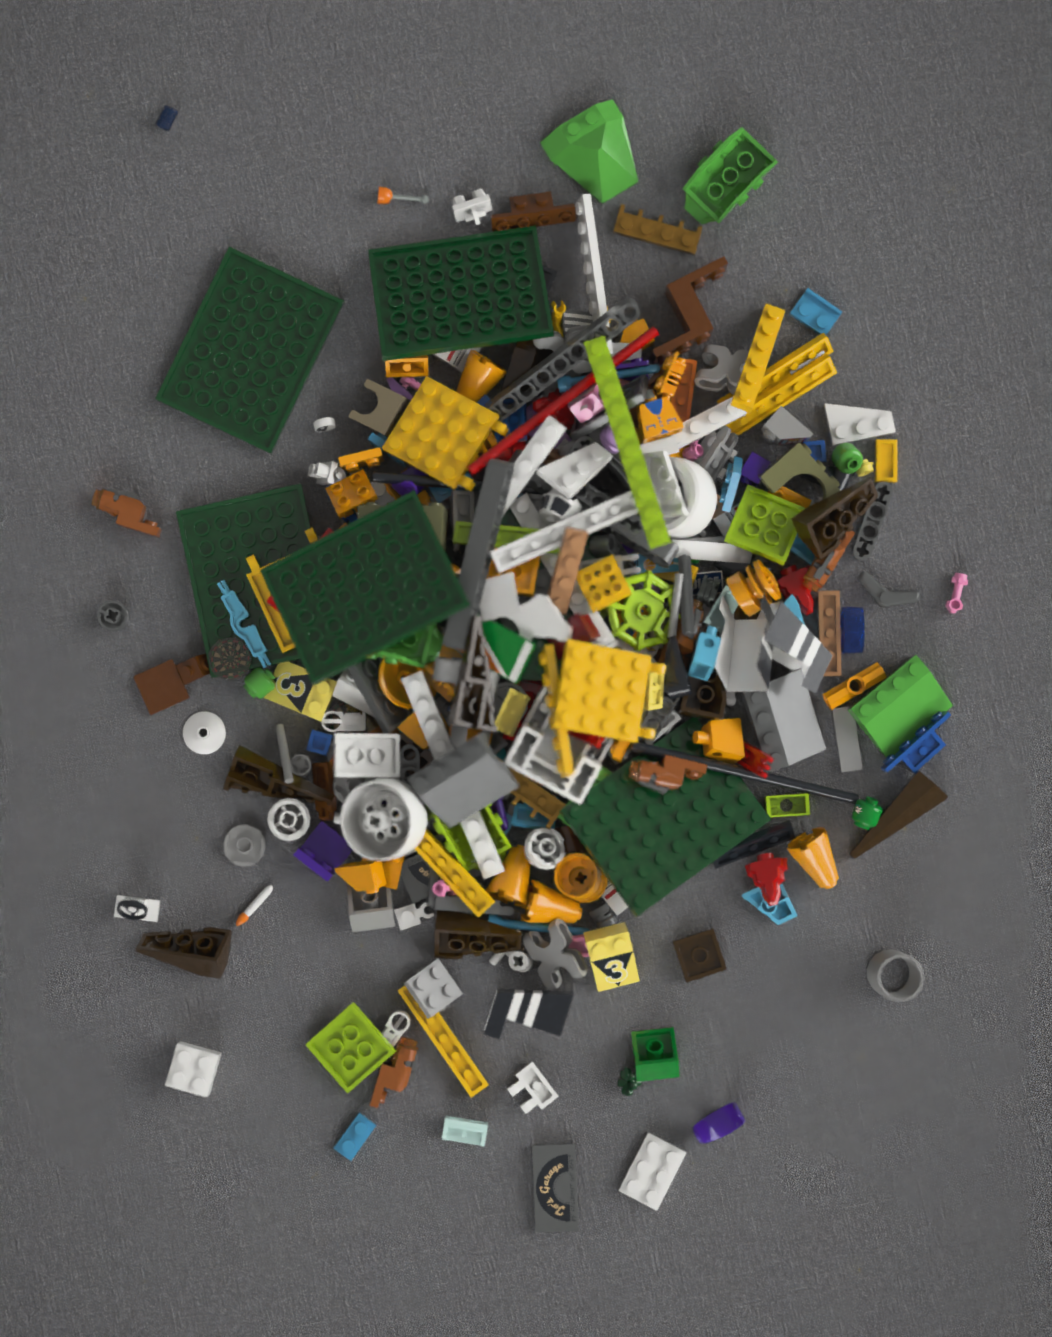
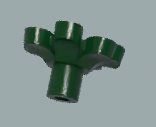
[617,1067,642,1096]

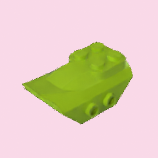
[431,803,512,872]

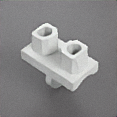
[452,188,493,225]
[308,461,346,485]

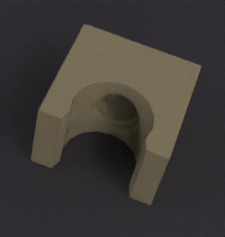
[348,379,411,437]

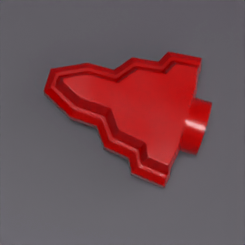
[533,388,575,430]
[776,564,814,616]
[745,853,788,906]

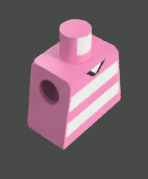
[568,383,605,423]

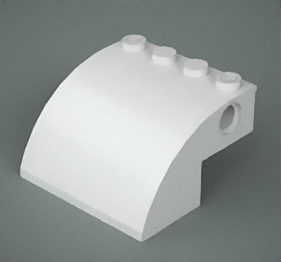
[504,685,614,805]

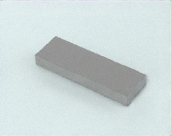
[832,706,863,772]

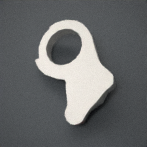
[492,594,573,641]

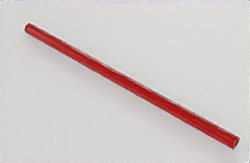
[466,326,659,475]

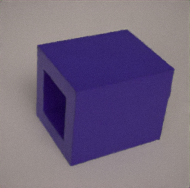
[740,451,771,487]

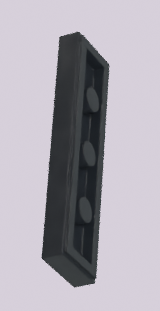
[713,820,795,869]

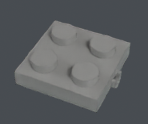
[404,959,463,1019]

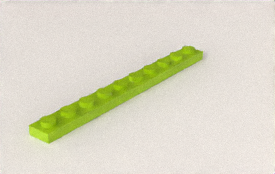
[584,336,671,549]

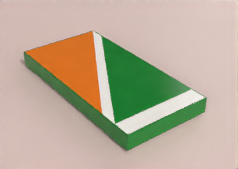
[455,612,536,683]

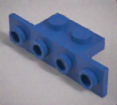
[880,711,951,773]

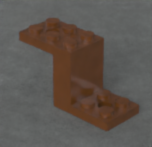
[650,256,728,365]

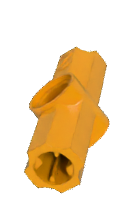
[822,662,887,710]

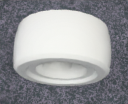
[663,457,717,539]
[341,778,427,861]

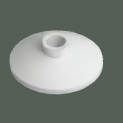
[183,712,226,754]

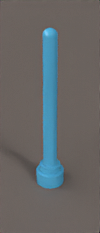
[557,364,660,393]
[488,914,590,935]

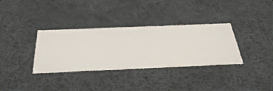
[672,539,752,564]

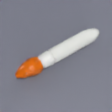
[236,885,273,926]

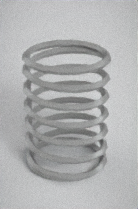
[867,949,924,1002]

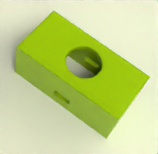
[764,793,810,817]

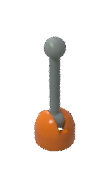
[377,187,429,204]

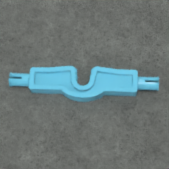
[217,580,271,668]

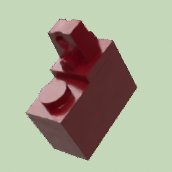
[546,613,601,660]

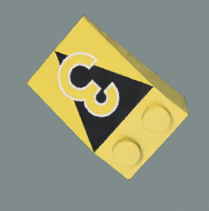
[264,662,337,721]
[583,922,640,992]

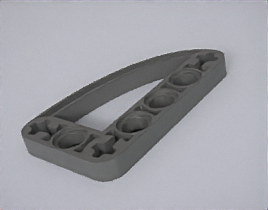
[566,436,644,538]

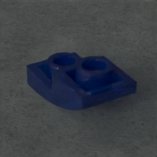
[840,607,865,653]

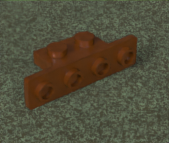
[491,191,576,232]

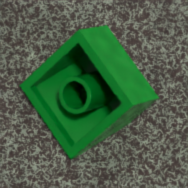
[631,1027,680,1082]

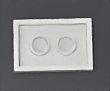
[334,733,400,778]
[618,1132,687,1211]

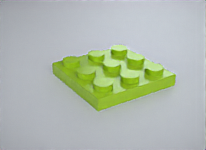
[724,485,806,566]
[305,1002,396,1093]

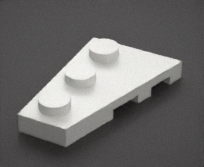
[824,403,896,446]
[536,442,612,500]
[644,451,688,517]

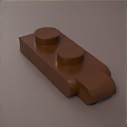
[312,762,337,820]

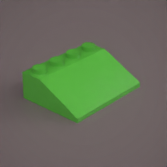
[847,655,953,758]

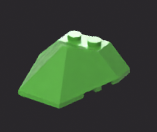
[540,99,638,204]

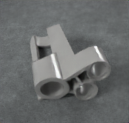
[433,657,500,748]

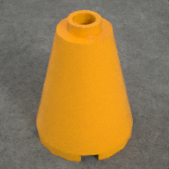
[456,349,507,403]
[787,827,839,889]
[486,845,531,907]
[521,880,583,923]

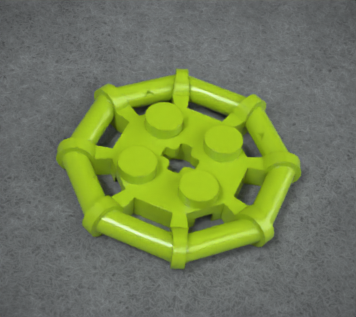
[606,570,681,652]

